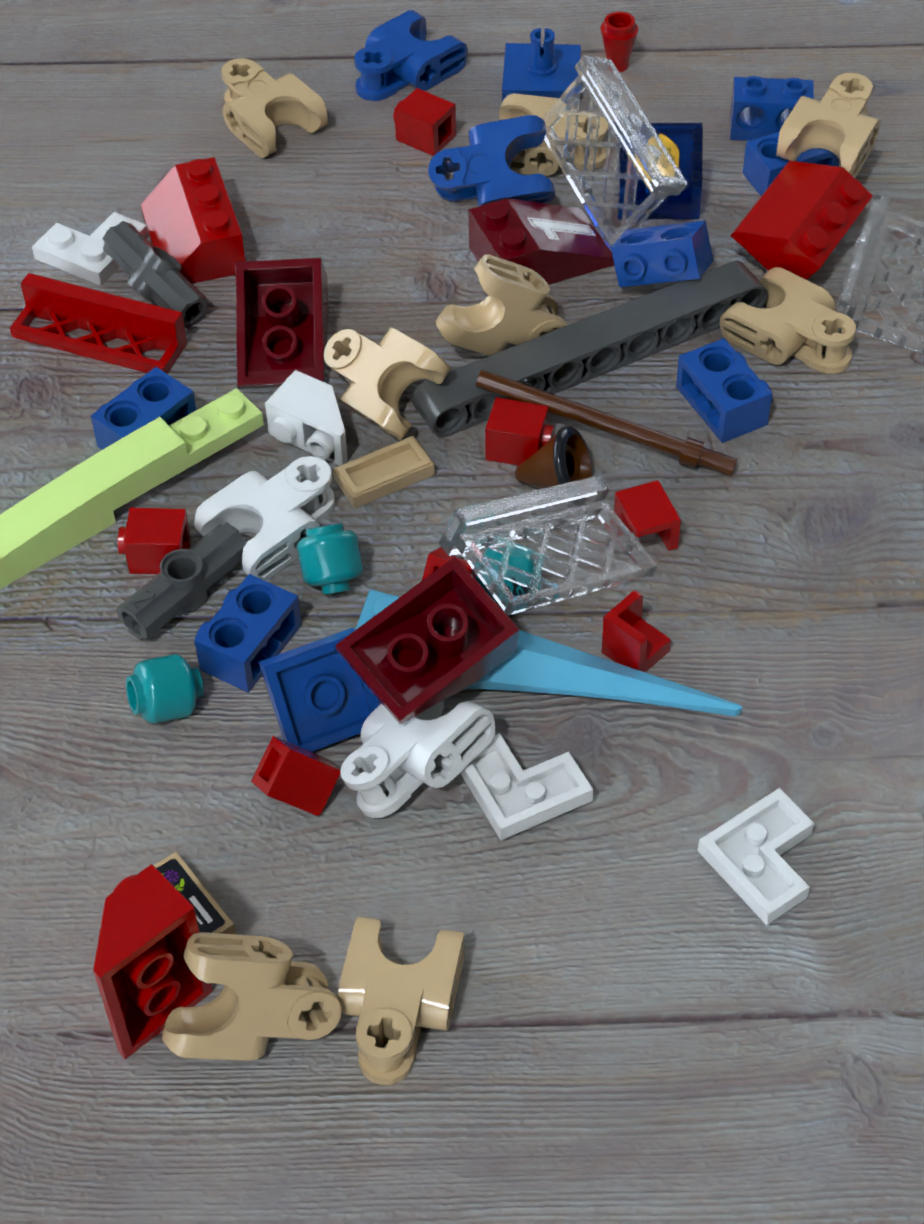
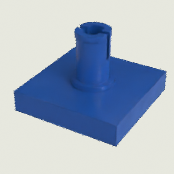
[502,28,581,105]
[259,627,380,752]

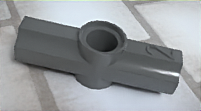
[102,221,208,328]
[117,522,247,640]

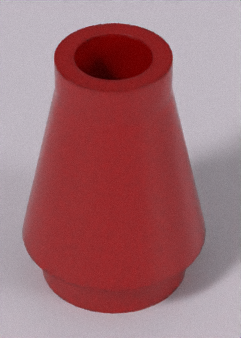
[600,11,639,72]

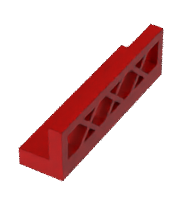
[10,273,187,374]

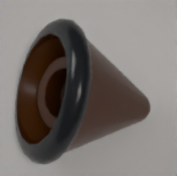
[514,426,593,503]

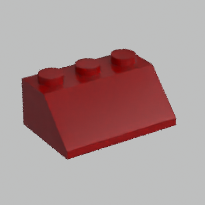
[141,157,246,284]
[730,161,873,280]
[93,864,213,1059]

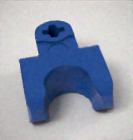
[354,10,468,101]
[428,115,555,206]

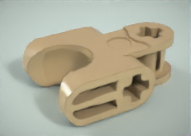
[221,58,328,158]
[776,73,881,178]
[499,93,608,176]
[435,254,567,356]
[719,267,856,374]
[323,327,452,441]
[337,916,465,1085]
[162,932,342,1061]

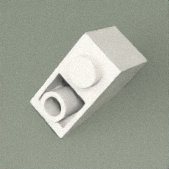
[265,370,348,466]

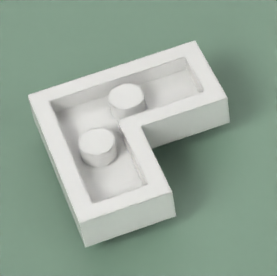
[32,212,149,286]
[460,733,593,840]
[698,788,814,925]

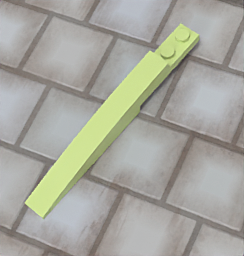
[0,388,264,589]

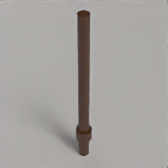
[476,369,737,476]

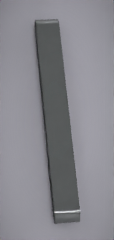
[412,261,768,437]

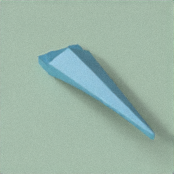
[355,589,743,717]

